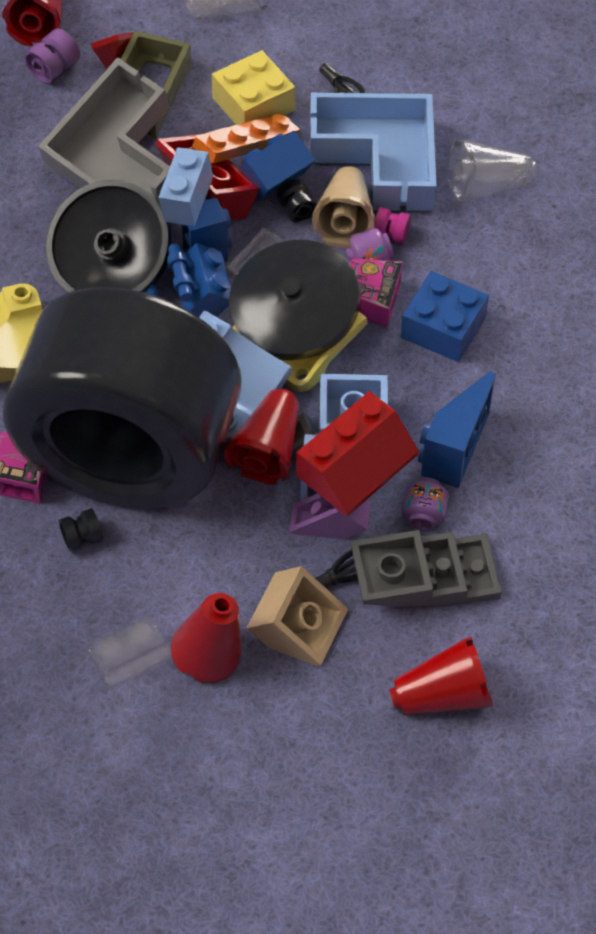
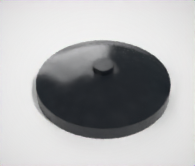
[46,180,172,293]
[229,240,360,360]

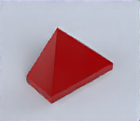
[90,32,134,69]

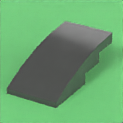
[350,530,502,607]

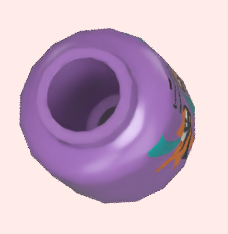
[345,228,394,263]
[402,477,449,531]

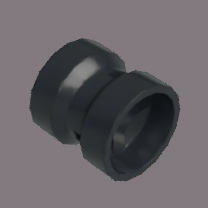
[277,179,317,223]
[58,508,103,552]

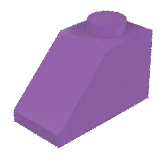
[289,493,371,539]

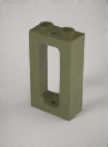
[121,31,191,138]

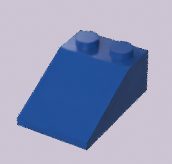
[417,371,496,488]

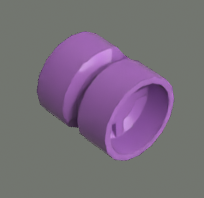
[24,28,81,84]

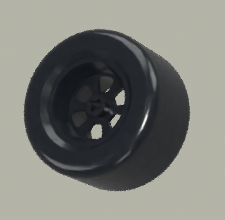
[3,287,242,508]

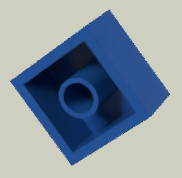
[400,271,489,363]

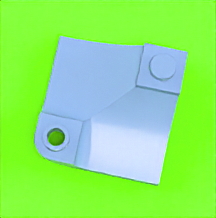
[199,310,293,442]

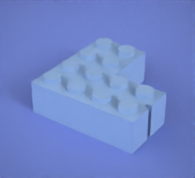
[310,93,436,211]

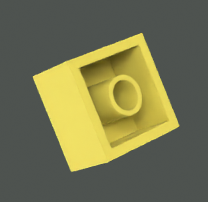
[212,50,295,125]

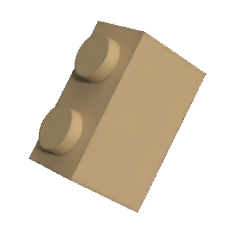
[246,566,348,666]

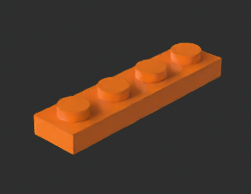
[192,113,300,164]

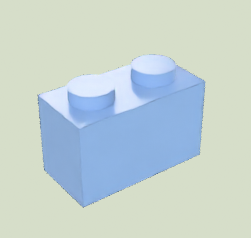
[158,147,213,226]

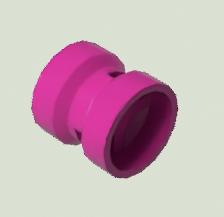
[375,207,411,245]

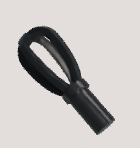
[319,63,365,93]
[315,549,358,588]

